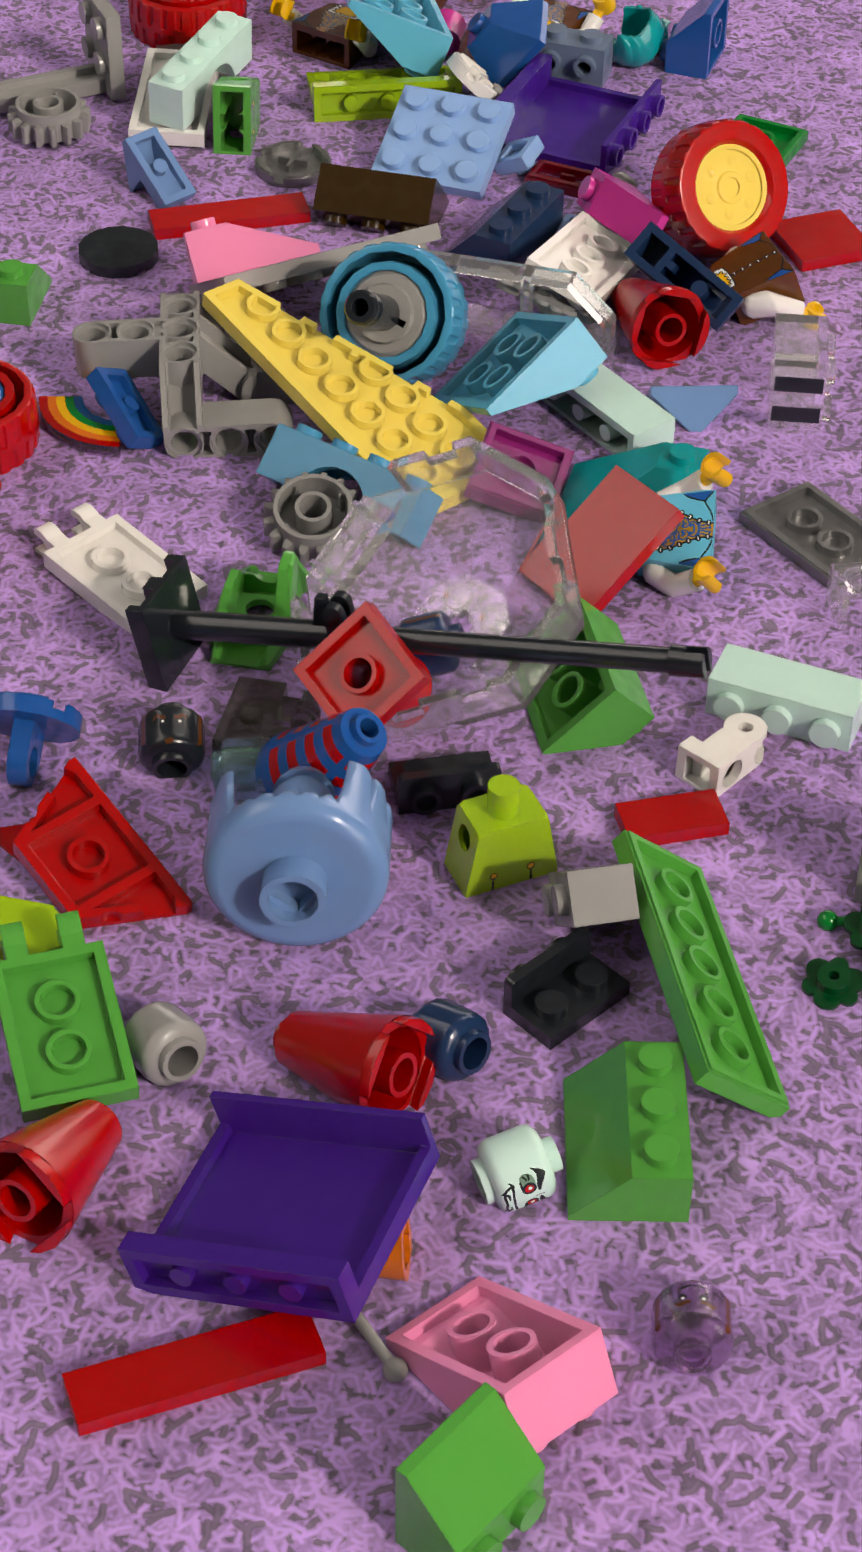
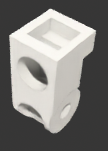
[675,713,768,797]

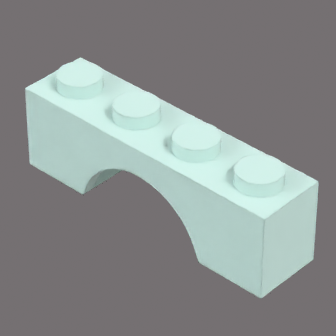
[148,10,252,131]

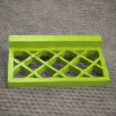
[306,65,462,123]

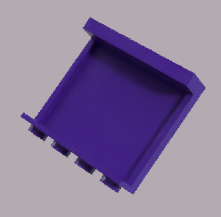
[495,52,665,173]
[117,1091,440,1323]

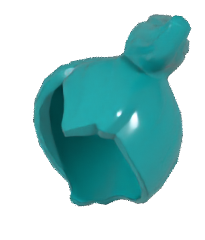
[612,5,670,68]

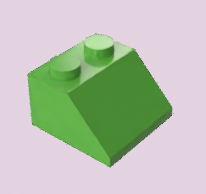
[395,1382,546,1552]

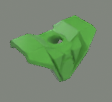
[209,550,314,671]

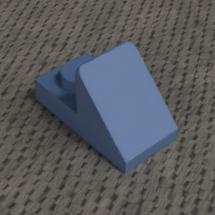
[122,126,196,209]

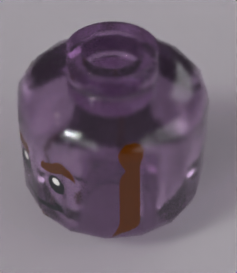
[651,1280,734,1376]

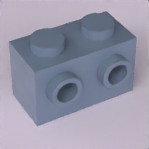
[533,23,614,88]

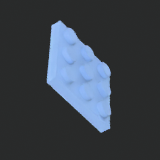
[371,84,515,200]

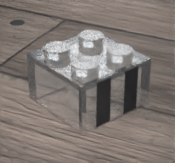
[767,313,836,435]

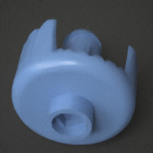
[202,760,393,946]

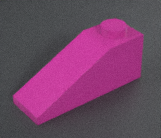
[576,167,669,244]

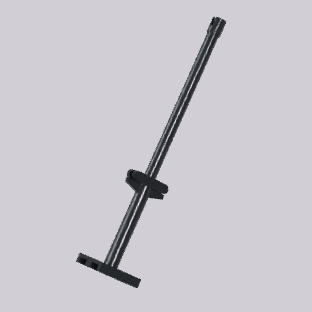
[125,554,712,692]

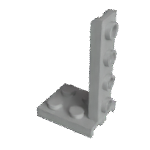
[0,0,126,113]

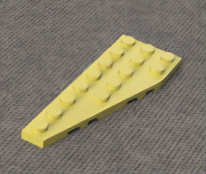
[202,279,487,512]

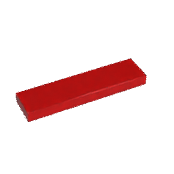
[148,192,311,240]
[62,1312,326,1437]

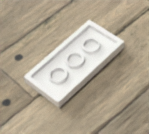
[128,48,220,148]
[521,211,639,313]

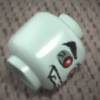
[470,1124,563,1212]

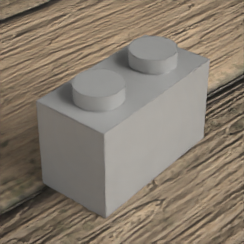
[542,863,640,928]

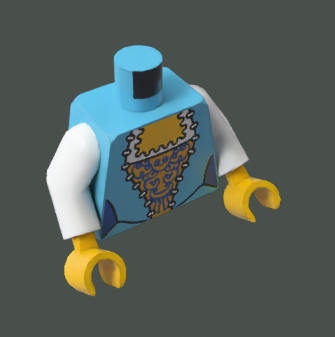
[637,452,733,598]

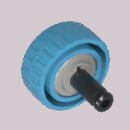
[319,241,469,384]

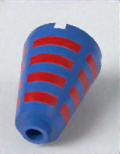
[255,708,387,799]

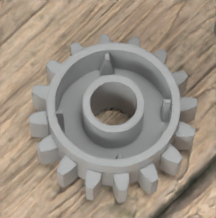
[7,86,91,148]
[263,472,364,566]

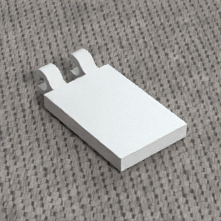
[34,503,208,634]

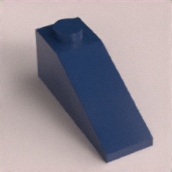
[624,221,745,333]

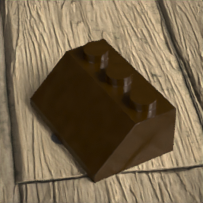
[312,163,449,234]

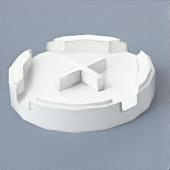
[446,52,504,100]

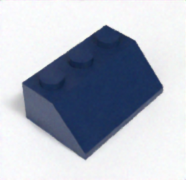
[439,181,564,281]

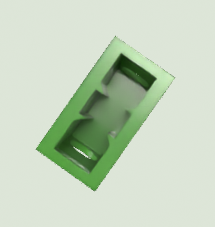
[212,76,260,156]

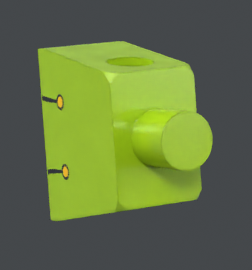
[444,774,558,898]

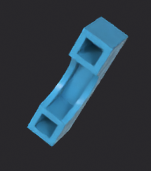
[256,423,444,547]

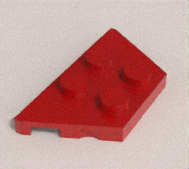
[13,757,193,929]

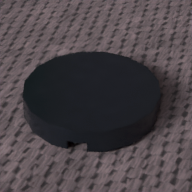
[78,226,159,279]

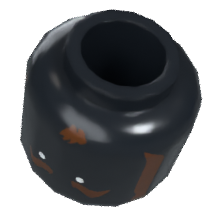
[138,702,205,778]

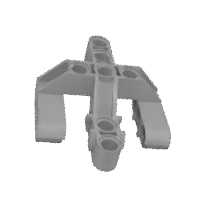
[72,291,296,458]

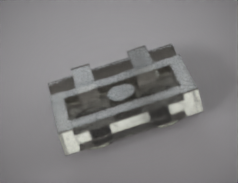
[212,676,321,762]

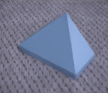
[646,385,738,432]

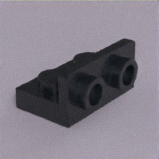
[388,750,502,815]
[503,926,630,1050]

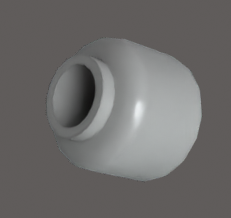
[125,1001,207,1086]

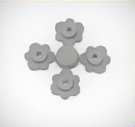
[488,270,614,328]

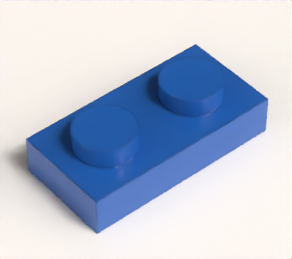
[86,367,164,449]

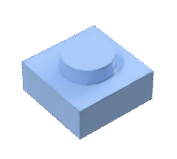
[494,135,545,175]

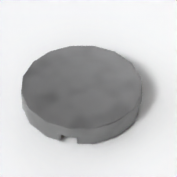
[255,140,332,188]

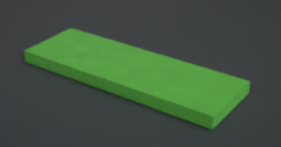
[612,829,790,1118]

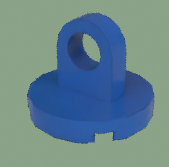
[0,691,83,787]

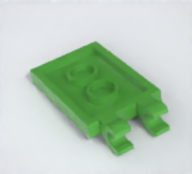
[0,910,139,1123]

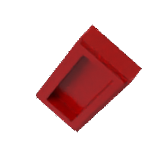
[614,789,730,845]

